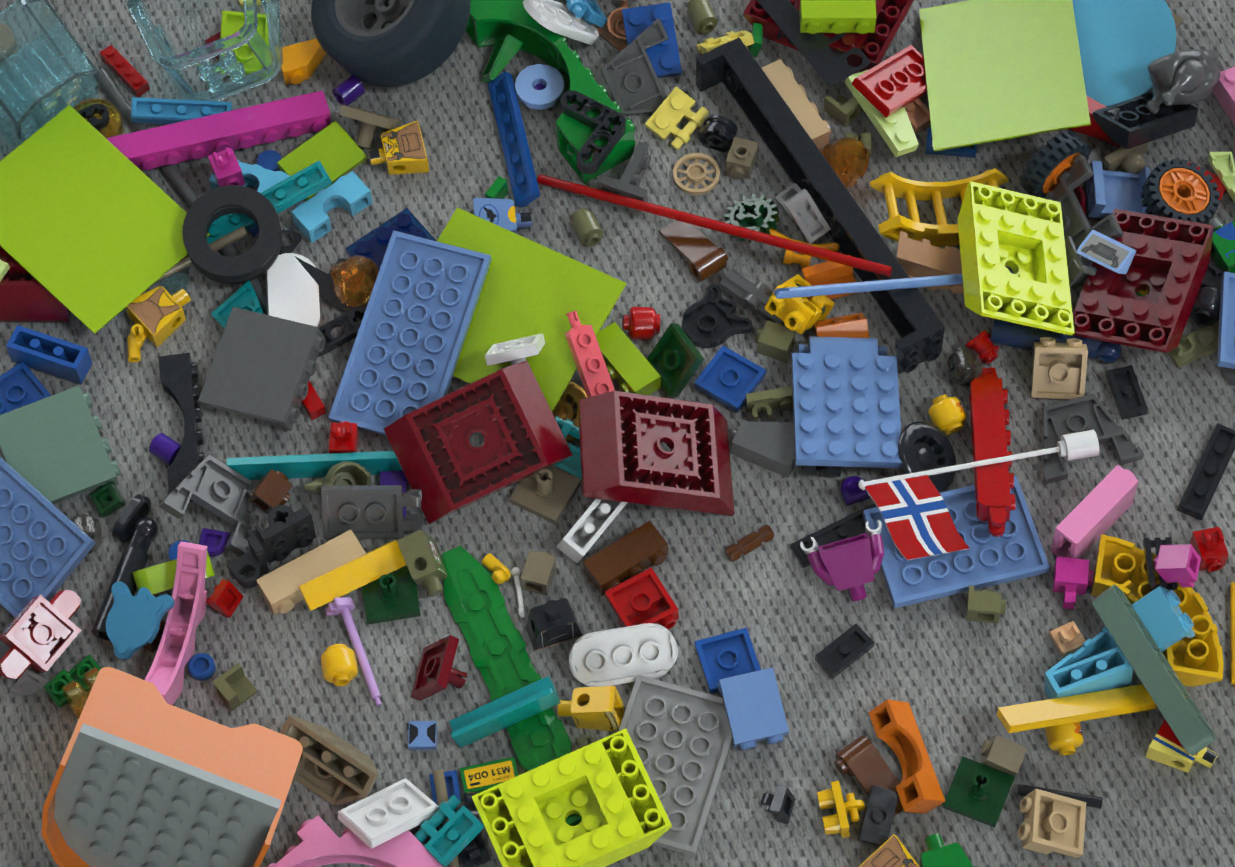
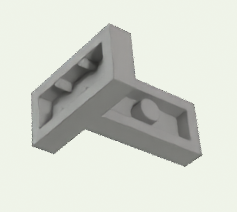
[775,183,831,244]

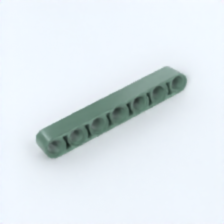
[1092,584,1216,756]

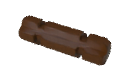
[725,525,774,561]

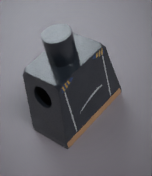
[526,598,583,651]

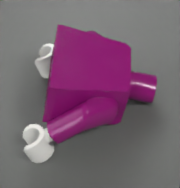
[800,520,884,601]

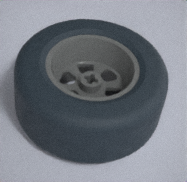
[311,0,470,87]

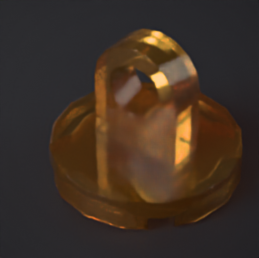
[822,137,869,188]
[330,255,379,307]

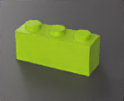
[799,0,876,34]
[596,322,661,396]

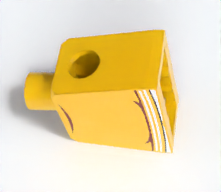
[558,686,625,732]

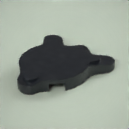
[681,285,752,348]

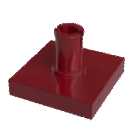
[410,635,467,701]

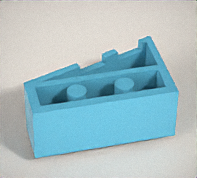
[1044,626,1133,699]

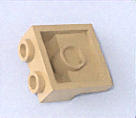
[1031,337,1088,399]
[1018,789,1086,858]

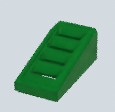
[480,34,524,82]

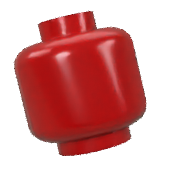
[622,306,661,340]

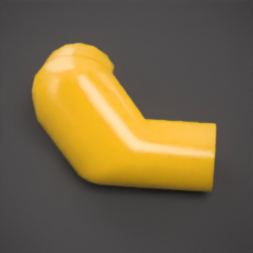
[482,553,511,585]

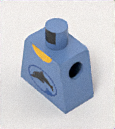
[473,198,532,234]

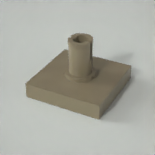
[339,105,402,148]
[509,466,582,525]

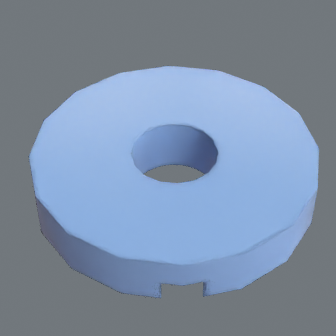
[515,64,565,110]

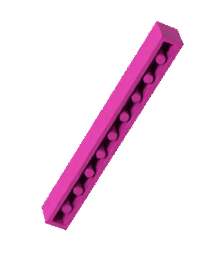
[106,90,331,171]

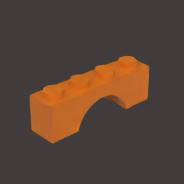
[868,699,945,814]

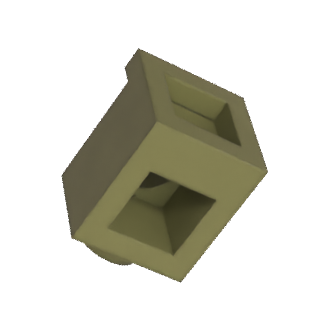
[966,585,1006,623]

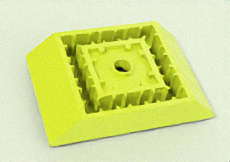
[958,181,1074,336]
[472,728,672,867]

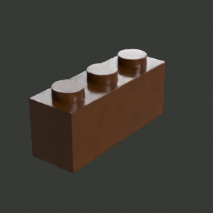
[583,521,668,596]

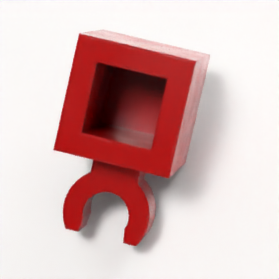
[329,421,359,454]
[1190,526,1229,572]

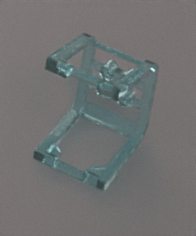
[127,0,283,101]

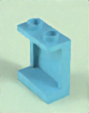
[1132,586,1195,652]

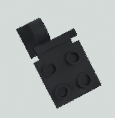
[227,505,316,588]

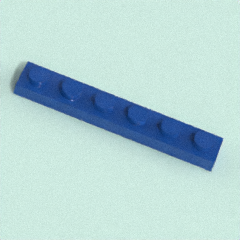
[488,71,540,208]

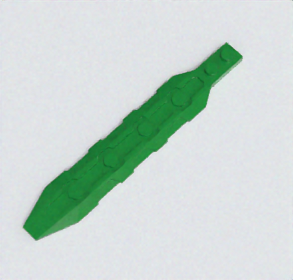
[442,545,582,826]

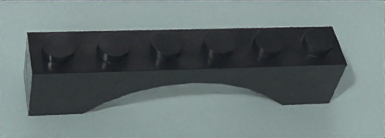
[158,353,205,502]

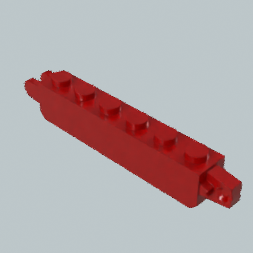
[969,367,1016,537]

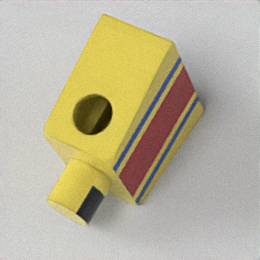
[1146,719,1218,773]

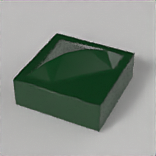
[90,481,126,518]

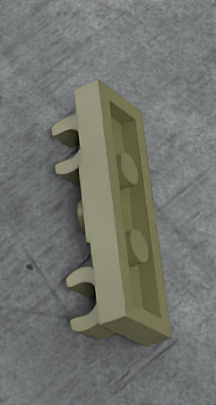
[1168,321,1219,368]
[745,386,793,422]

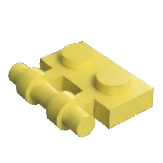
[696,30,754,54]
[645,86,709,150]

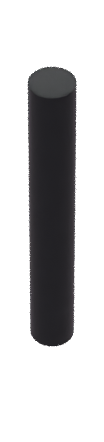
[1017,784,1103,808]

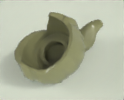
[304,461,371,495]

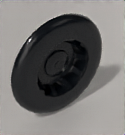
[898,421,956,492]

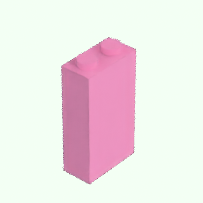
[1050,465,1139,559]

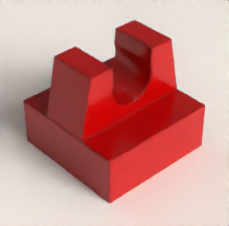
[206,579,244,618]

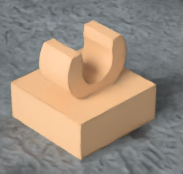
[1049,621,1086,657]

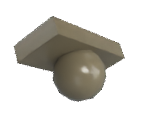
[1103,142,1149,174]

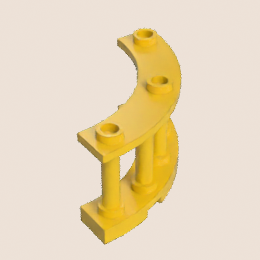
[870,168,1009,247]

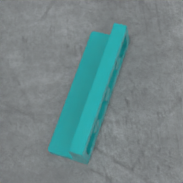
[449,676,561,748]

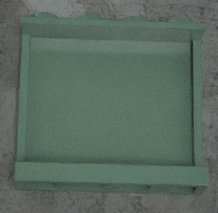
[0,385,121,504]

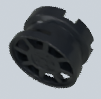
[698,115,738,152]

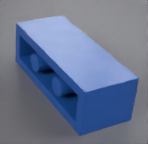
[6,325,93,385]

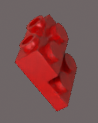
[605,567,679,630]

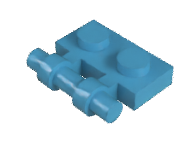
[565,0,608,28]

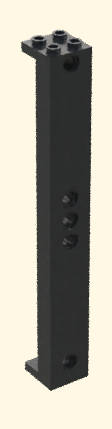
[695,38,945,374]

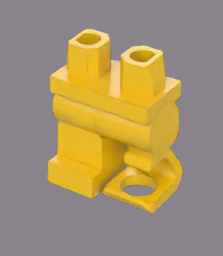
[765,274,835,335]

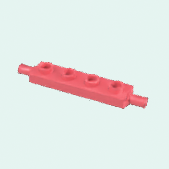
[565,310,615,397]

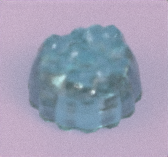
[164,273,188,294]

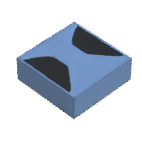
[408,721,437,750]

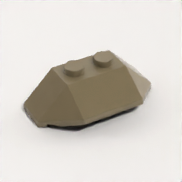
[280,715,379,806]

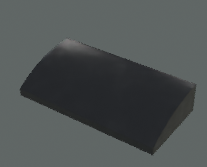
[1093,92,1198,150]

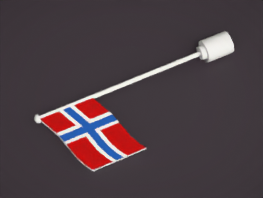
[858,430,1099,560]

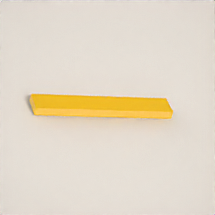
[997,684,1157,733]

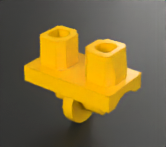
[817,781,865,838]

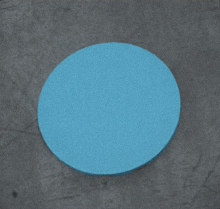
[1072,0,1177,107]

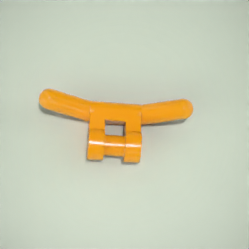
[770,229,840,268]

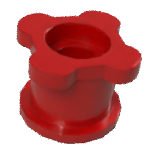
[965,330,1000,364]

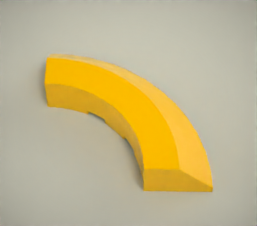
[1091,534,1223,687]

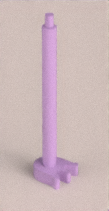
[324,597,382,706]

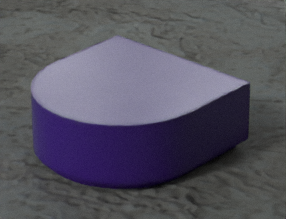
[841,476,871,506]
[199,528,230,557]

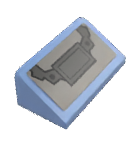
[1076,230,1136,274]

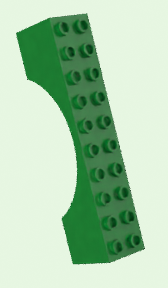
[465,0,636,184]

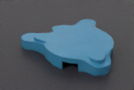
[106,581,175,660]

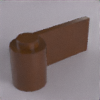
[659,220,728,282]
[834,735,904,816]

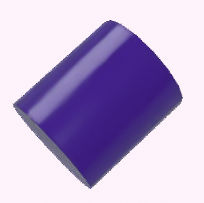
[332,75,365,106]
[149,433,181,466]

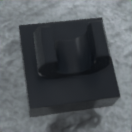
[761,785,796,824]
[457,834,491,867]

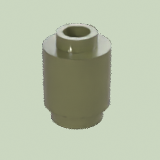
[687,0,718,34]
[571,208,604,246]

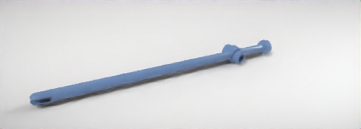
[774,270,1014,299]

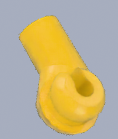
[127,324,148,363]

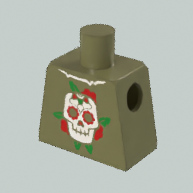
[397,530,447,597]

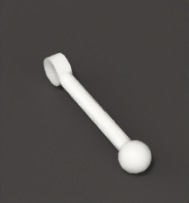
[511,567,526,618]

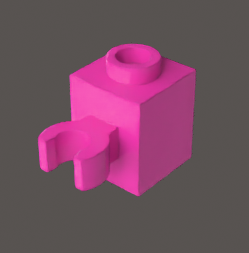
[208,147,245,187]
[1155,544,1201,588]
[1053,557,1094,610]

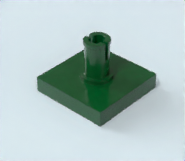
[647,323,704,397]
[362,566,421,625]
[942,756,1015,828]

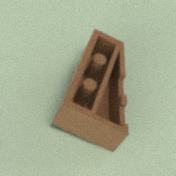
[896,231,964,294]

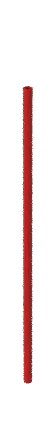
[537,174,892,277]

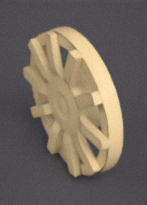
[673,153,720,195]

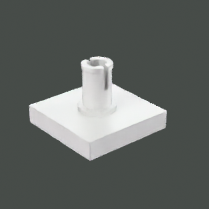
[485,333,545,366]

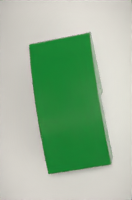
[44,654,102,708]

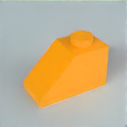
[276,38,327,85]

